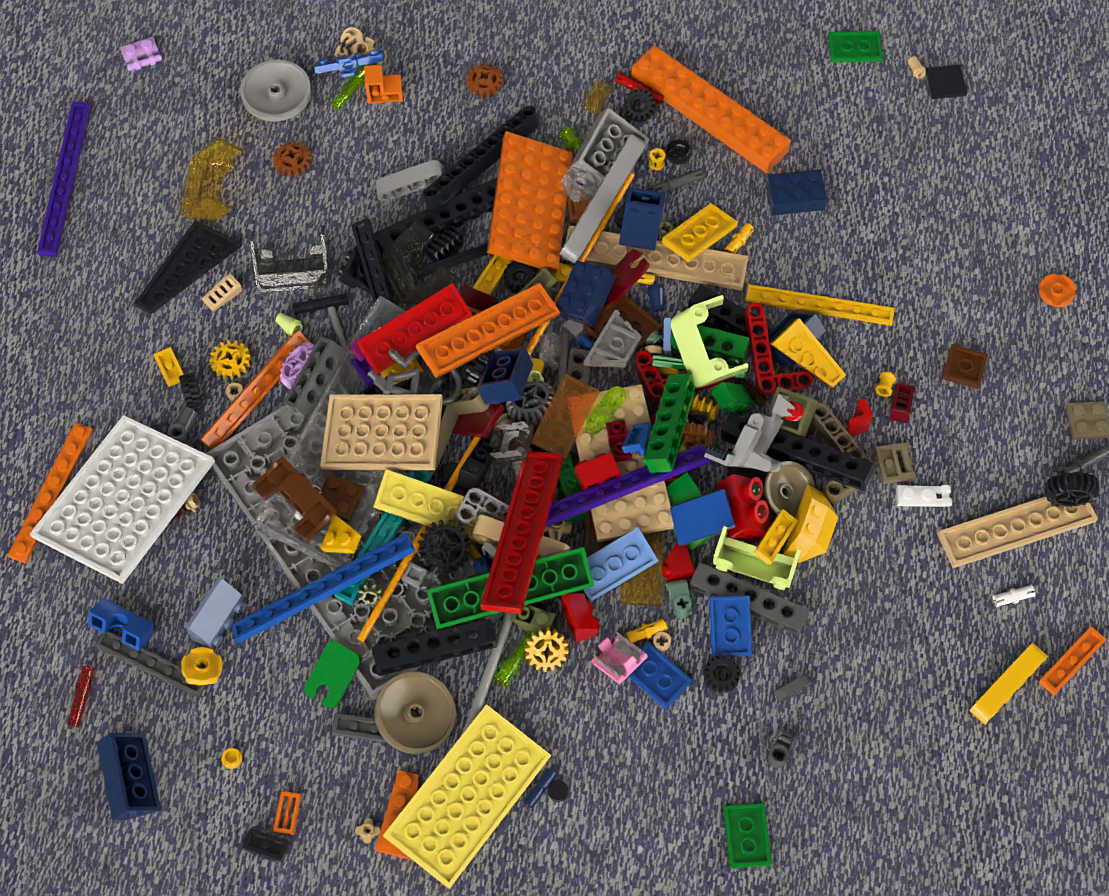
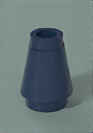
[647,284,665,312]

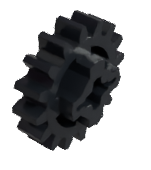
[461,354,489,389]

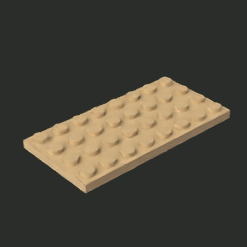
[566,384,674,543]

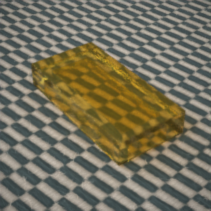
[582,80,612,115]

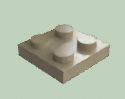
[1066,401,1109,440]

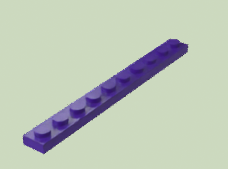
[37,102,91,257]
[546,444,712,527]

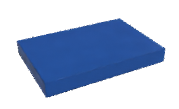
[670,489,735,546]
[709,595,753,657]
[628,641,693,710]

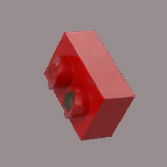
[717,474,771,542]

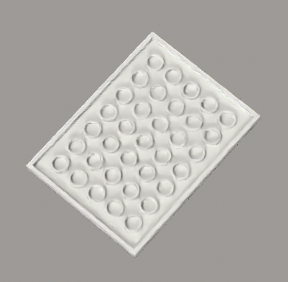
[30,415,215,584]

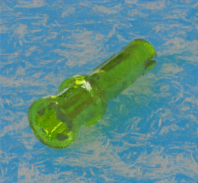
[331,65,367,110]
[493,631,532,688]

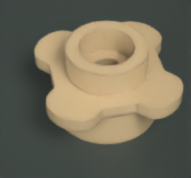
[184,493,200,513]
[355,818,380,844]

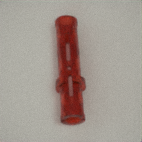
[66,666,95,728]

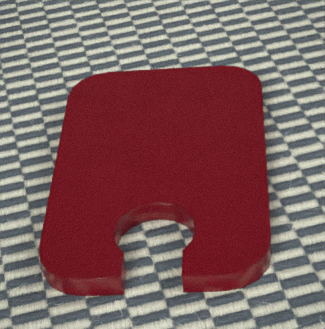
[606,250,649,304]

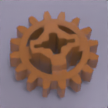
[466,63,503,98]
[273,141,312,178]
[680,423,714,449]

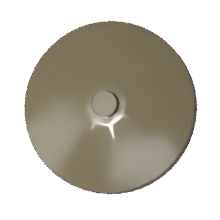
[374,672,456,754]

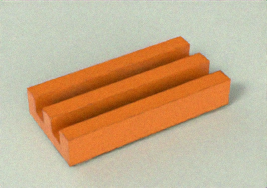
[273,791,302,836]

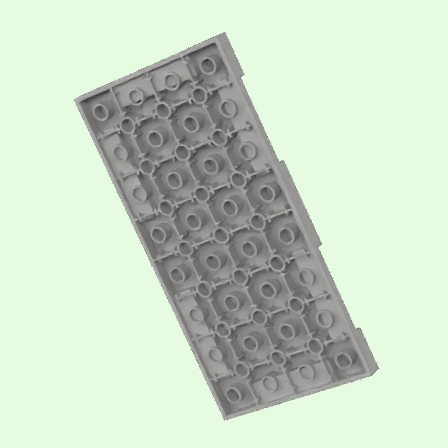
[205,375,505,701]

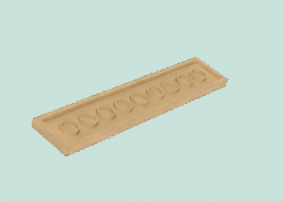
[562,225,749,291]

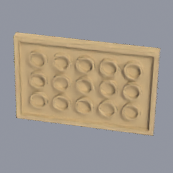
[320,394,443,470]

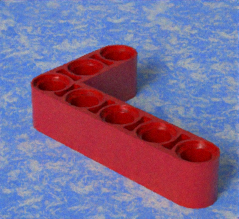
[745,302,813,396]
[635,350,736,405]

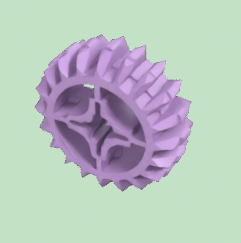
[280,342,315,389]

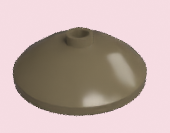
[764,461,816,518]

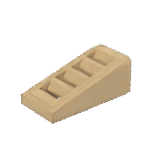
[202,274,242,312]

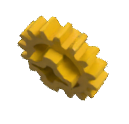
[209,340,251,380]
[524,627,569,672]

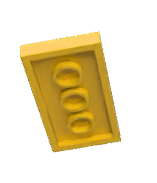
[662,203,738,262]

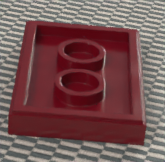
[452,404,505,438]

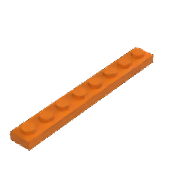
[199,330,311,450]
[7,423,93,564]

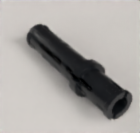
[292,293,349,315]

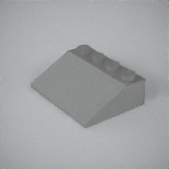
[569,108,649,185]

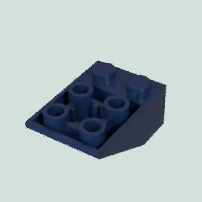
[619,187,665,251]

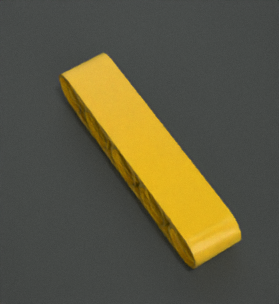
[970,643,1048,725]

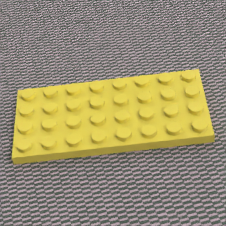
[383,704,551,889]

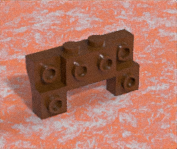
[252,456,337,543]

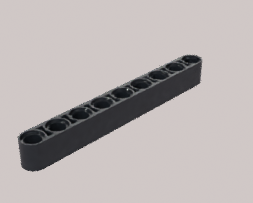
[423,106,539,211]

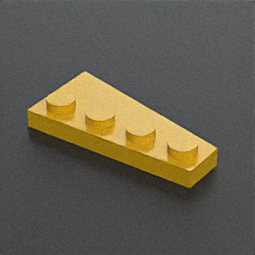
[770,318,846,388]

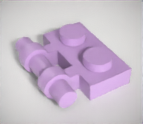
[120,37,162,71]

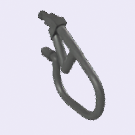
[367,349,462,406]

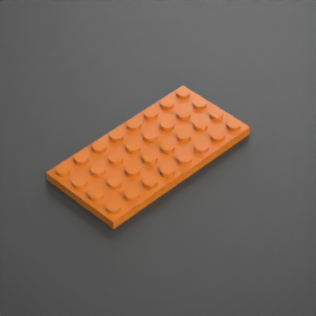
[487,131,573,273]

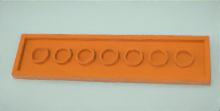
[416,283,560,378]

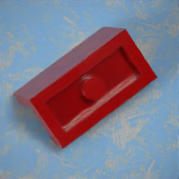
[847,399,873,437]

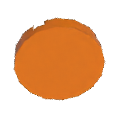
[1038,273,1076,307]

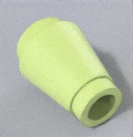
[276,313,303,336]

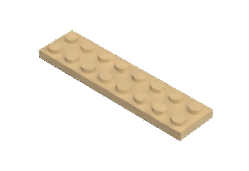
[937,496,1098,568]

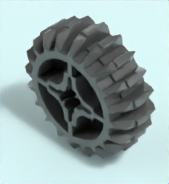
[506,379,557,426]

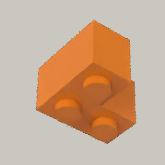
[364,65,403,103]

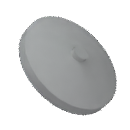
[240,60,311,122]

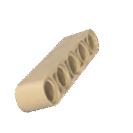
[472,515,570,557]

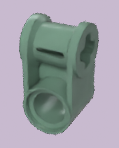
[666,579,692,618]

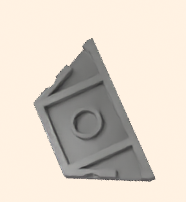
[584,310,642,367]

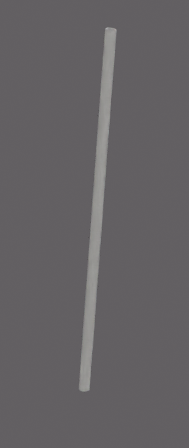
[461,488,559,736]

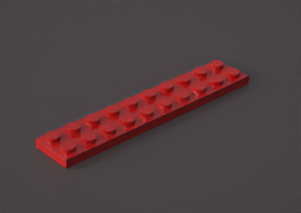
[480,451,564,614]

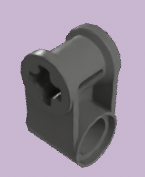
[768,726,799,768]

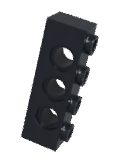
[688,284,761,337]

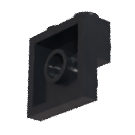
[337,246,388,294]

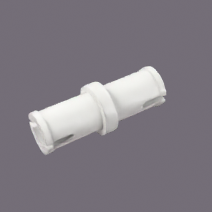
[992,584,1035,607]

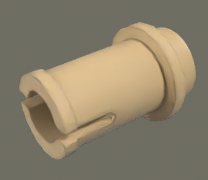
[907,56,926,79]

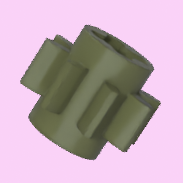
[657,220,675,241]
[358,580,382,605]

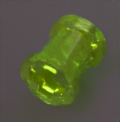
[559,127,581,151]

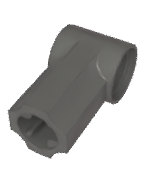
[168,407,198,444]

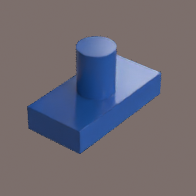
[622,422,652,456]

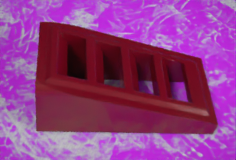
[889,383,915,423]

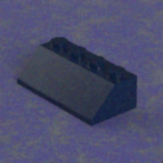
[97,733,161,821]

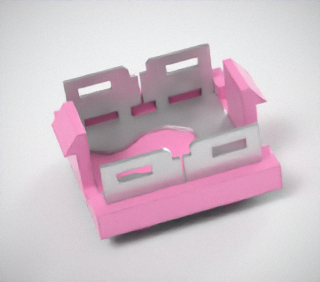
[591,632,648,684]

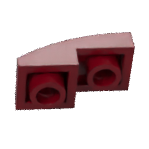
[606,420,632,462]

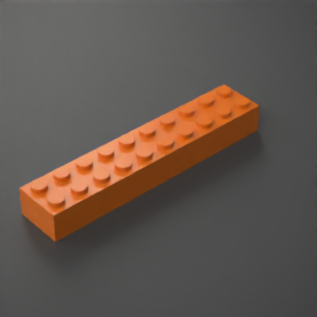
[631,45,791,173]

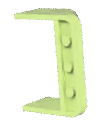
[671,295,749,388]
[713,526,801,590]

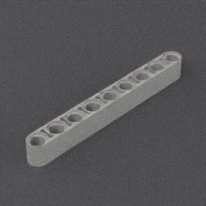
[559,134,646,264]

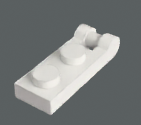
[896,485,952,507]

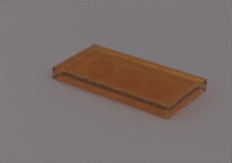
[530,374,600,460]

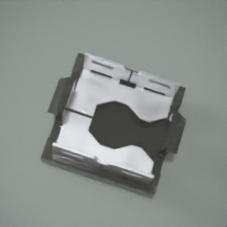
[490,421,535,464]

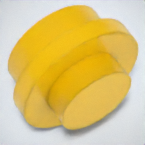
[221,748,242,769]

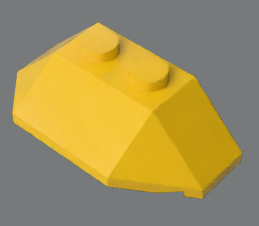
[782,485,838,563]

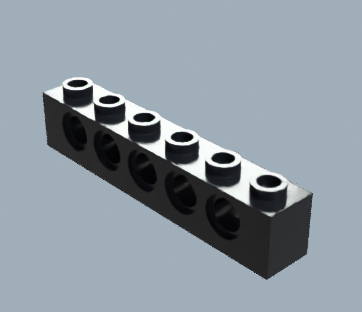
[371,618,497,676]

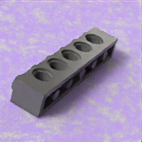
[689,562,810,636]

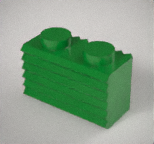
[711,382,753,413]

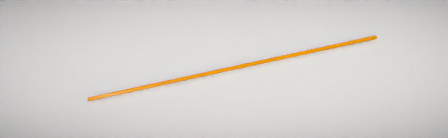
[357,172,635,642]

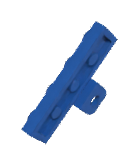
[314,49,386,78]

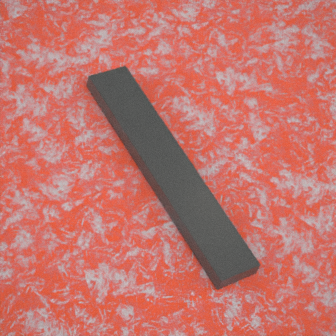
[95,631,207,698]

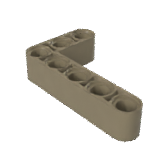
[424,387,491,476]
[811,403,875,504]

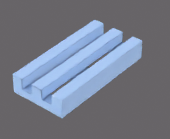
[663,318,672,357]

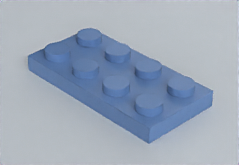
[583,527,659,601]

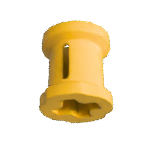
[649,148,665,171]
[875,372,896,397]

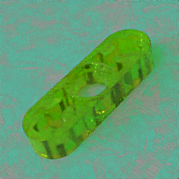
[585,386,626,434]

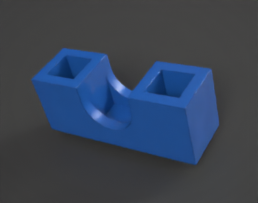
[88,598,154,651]

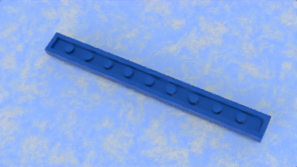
[231,533,415,643]

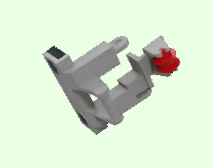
[704,394,804,473]

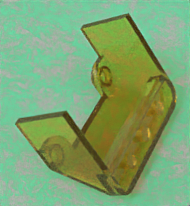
[180,137,243,221]

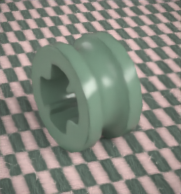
[646,330,664,346]

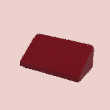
[460,285,498,311]

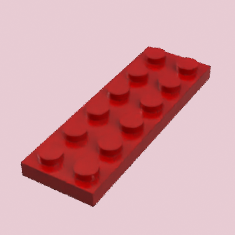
[355,283,472,375]

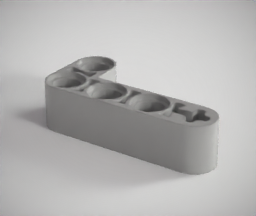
[375,160,446,201]
[454,488,509,527]

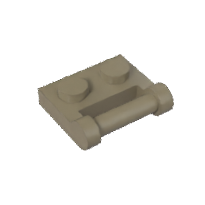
[874,443,917,484]

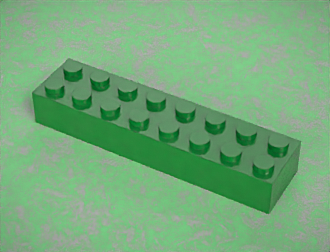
[426,545,594,629]

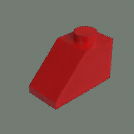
[661,542,695,582]

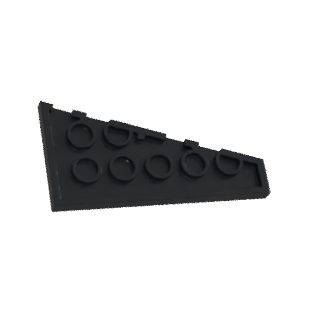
[135,220,242,314]

